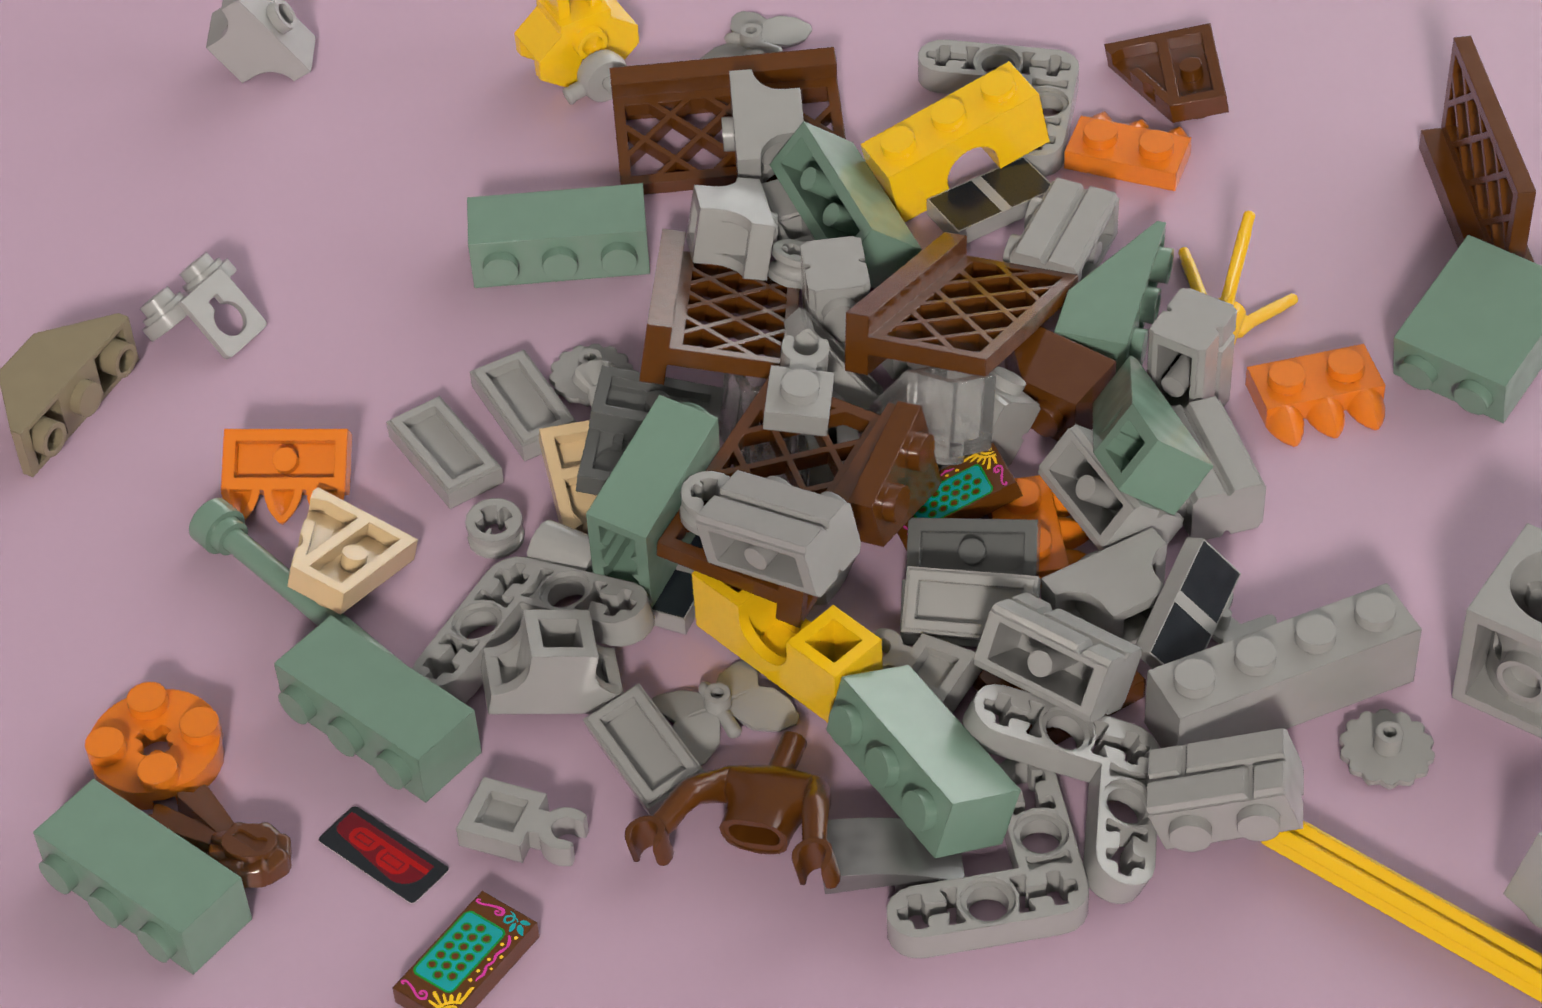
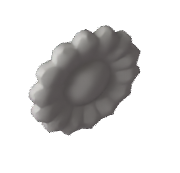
[549,344,633,406]
[1339,709,1435,790]

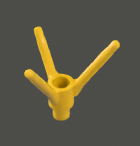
[1178,210,1298,345]

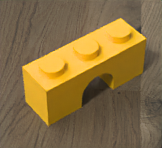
[860,61,1049,222]
[692,571,883,723]

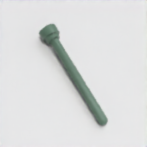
[189,498,406,665]

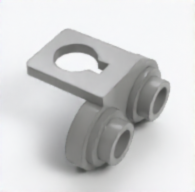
[140,252,267,359]

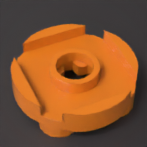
[85,682,224,810]

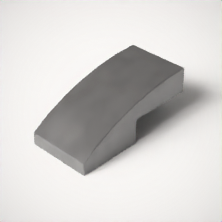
[823,817,965,894]

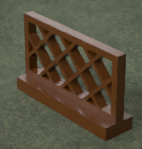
[1419,36,1536,263]
[609,47,846,195]
[639,228,799,385]
[845,232,1078,377]
[657,377,896,628]

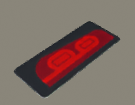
[319,806,448,903]

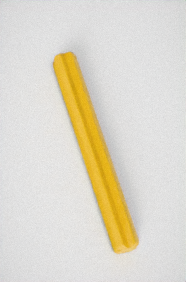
[1260,820,1542,1003]

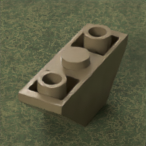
[0,313,139,477]

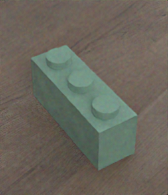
[769,121,922,289]
[467,183,650,288]
[274,615,482,803]
[826,665,1021,858]
[33,779,252,975]

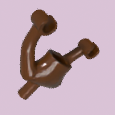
[625,731,841,889]

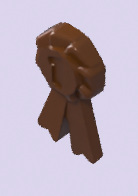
[149,785,292,888]

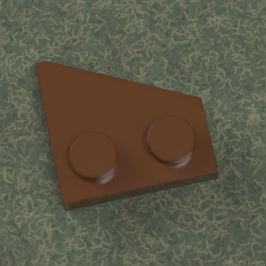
[1104,23,1229,123]
[848,401,942,547]

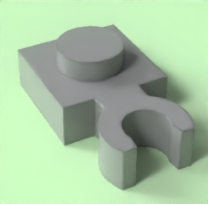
[763,335,835,437]
[874,628,983,714]
[456,777,589,866]

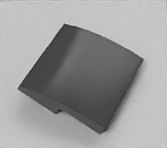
[576,365,725,495]
[900,518,1041,648]

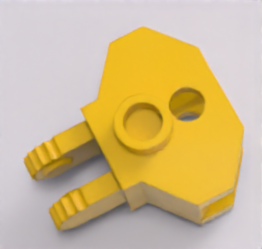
[514,0,639,87]

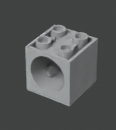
[1452,523,1542,738]

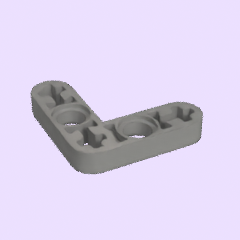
[918,40,1079,177]
[413,556,655,703]
[962,684,1159,904]
[887,759,1089,958]

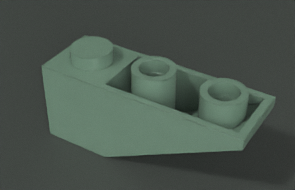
[1054,221,1174,373]
[1092,356,1214,515]

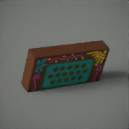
[897,443,1023,551]
[392,891,540,1008]

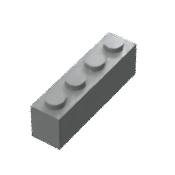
[1144,583,1422,748]

